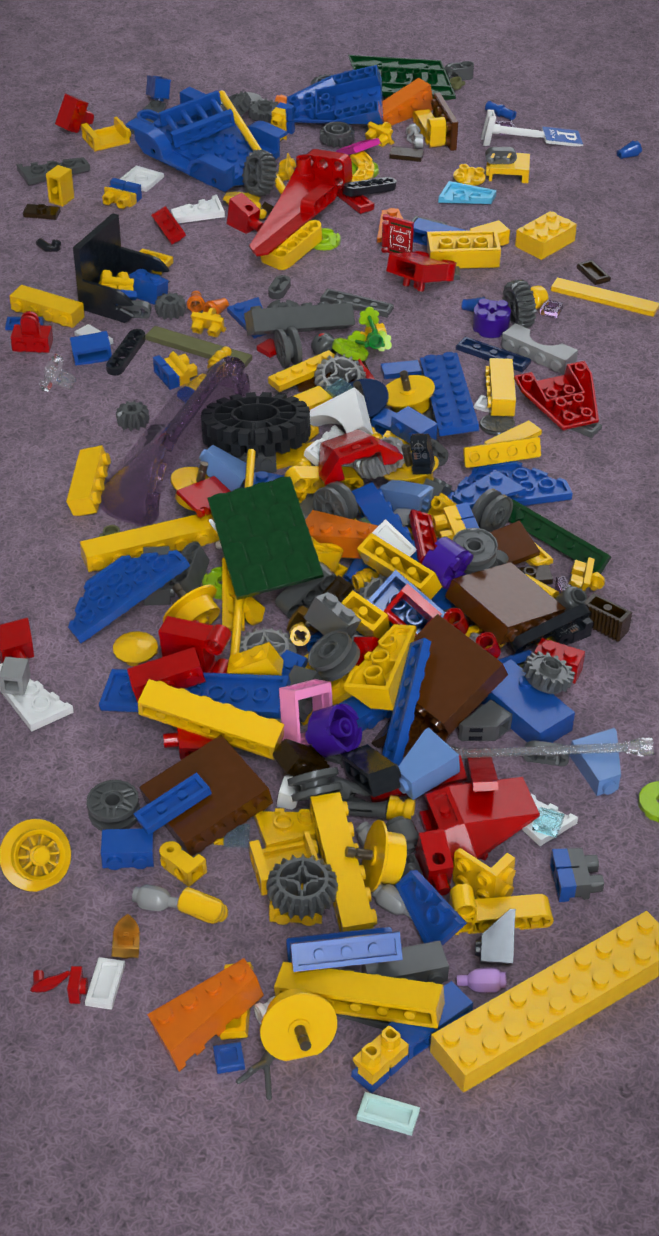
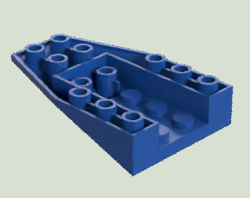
[287,65,383,124]

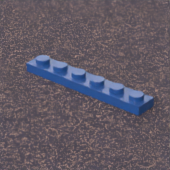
[382,638,432,766]

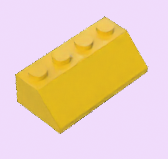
[427,230,501,268]

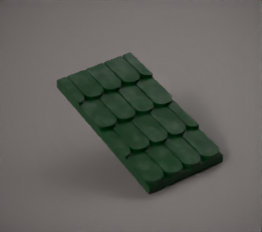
[348,55,456,100]
[207,476,324,600]

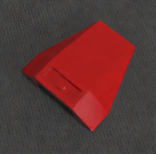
[514,361,599,430]
[319,429,404,486]
[423,777,540,865]

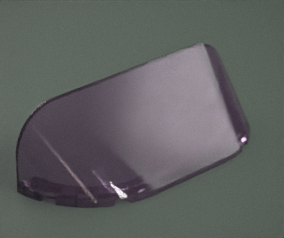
[99,356,250,527]

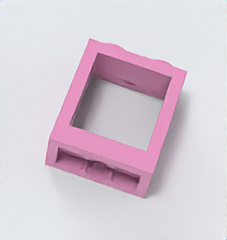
[279,679,333,746]

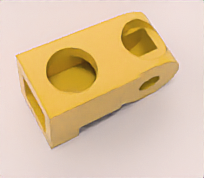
[159,841,207,887]

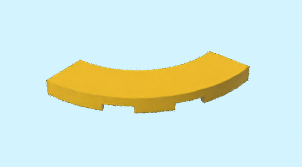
[350,151,374,182]

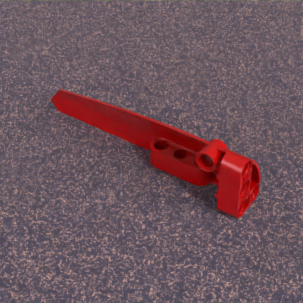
[249,149,353,256]

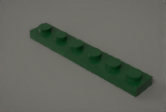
[508,498,612,574]

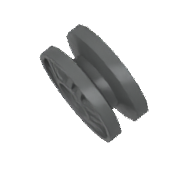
[274,326,302,368]
[313,481,358,520]
[472,488,513,532]
[453,528,498,574]
[307,630,360,681]
[287,767,343,802]
[86,780,140,831]

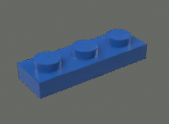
[133,772,212,835]

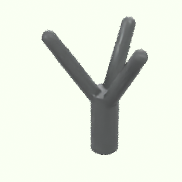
[236,1050,275,1100]

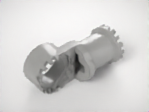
[406,123,423,149]

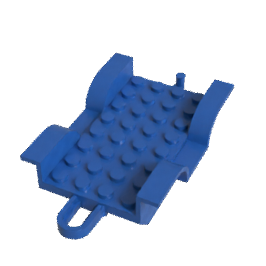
[126,86,287,192]

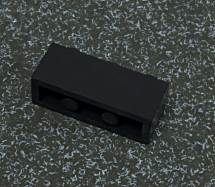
[341,744,401,797]

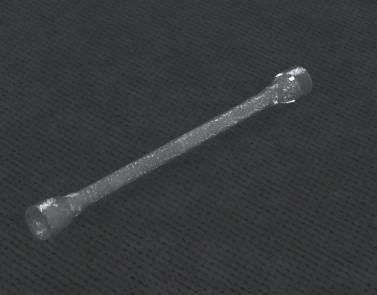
[449,737,654,760]

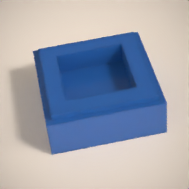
[213,1042,245,1074]

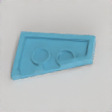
[438,181,497,204]

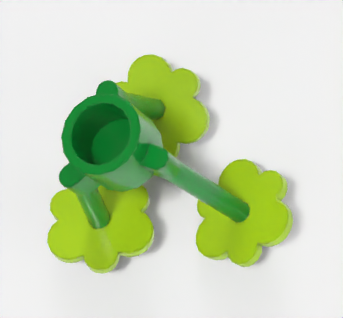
[347,307,392,352]

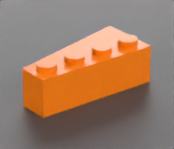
[147,958,264,1072]

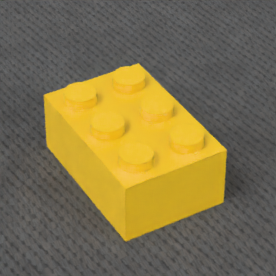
[515,211,577,260]

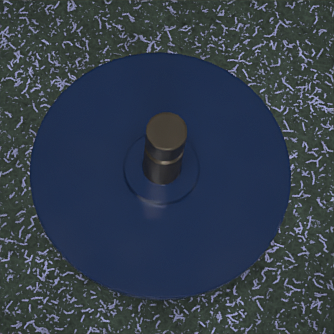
[336,379,389,423]

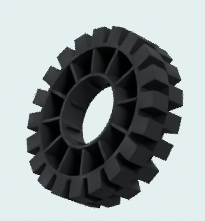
[201,392,311,458]

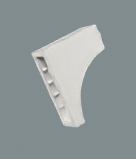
[310,387,373,435]

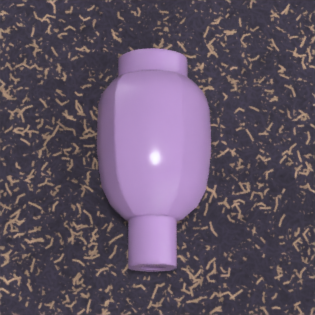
[457,967,507,993]

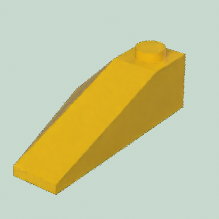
[343,624,417,710]

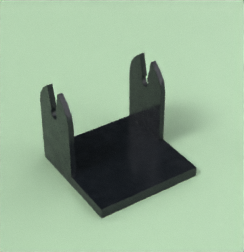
[73,213,170,323]

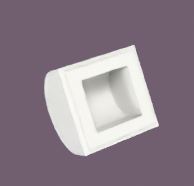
[276,775,301,810]

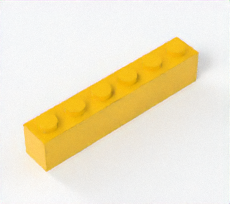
[137,679,284,760]
[310,792,377,932]
[274,962,445,1029]

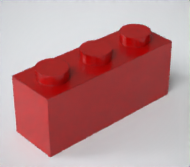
[127,647,206,702]

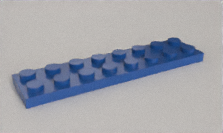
[420,352,479,437]
[99,669,291,719]

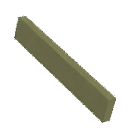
[145,326,252,369]

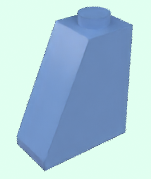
[198,445,256,491]
[380,480,434,513]
[398,728,460,800]
[570,728,621,796]

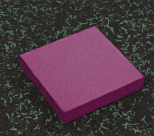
[336,138,380,155]

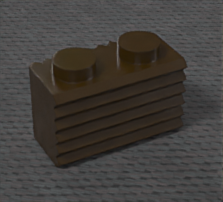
[584,593,633,642]
[273,739,330,777]

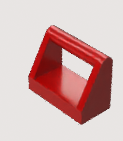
[383,584,442,636]

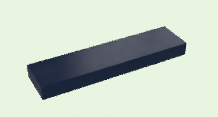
[456,336,531,372]

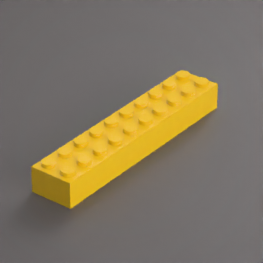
[430,911,659,1093]

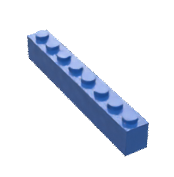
[352,482,448,603]

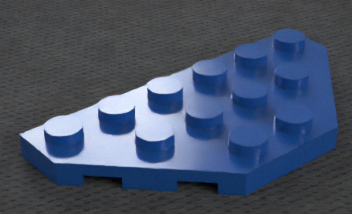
[447,461,573,506]
[68,550,190,643]

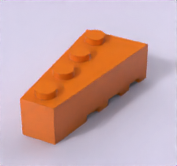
[383,78,433,125]
[305,510,378,559]

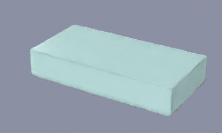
[357,1092,420,1136]

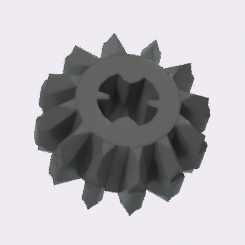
[155,292,186,320]
[116,400,150,431]

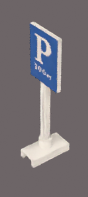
[481,110,583,146]

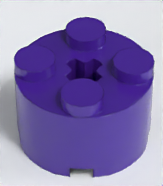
[473,298,511,338]
[422,537,473,590]
[305,704,362,758]

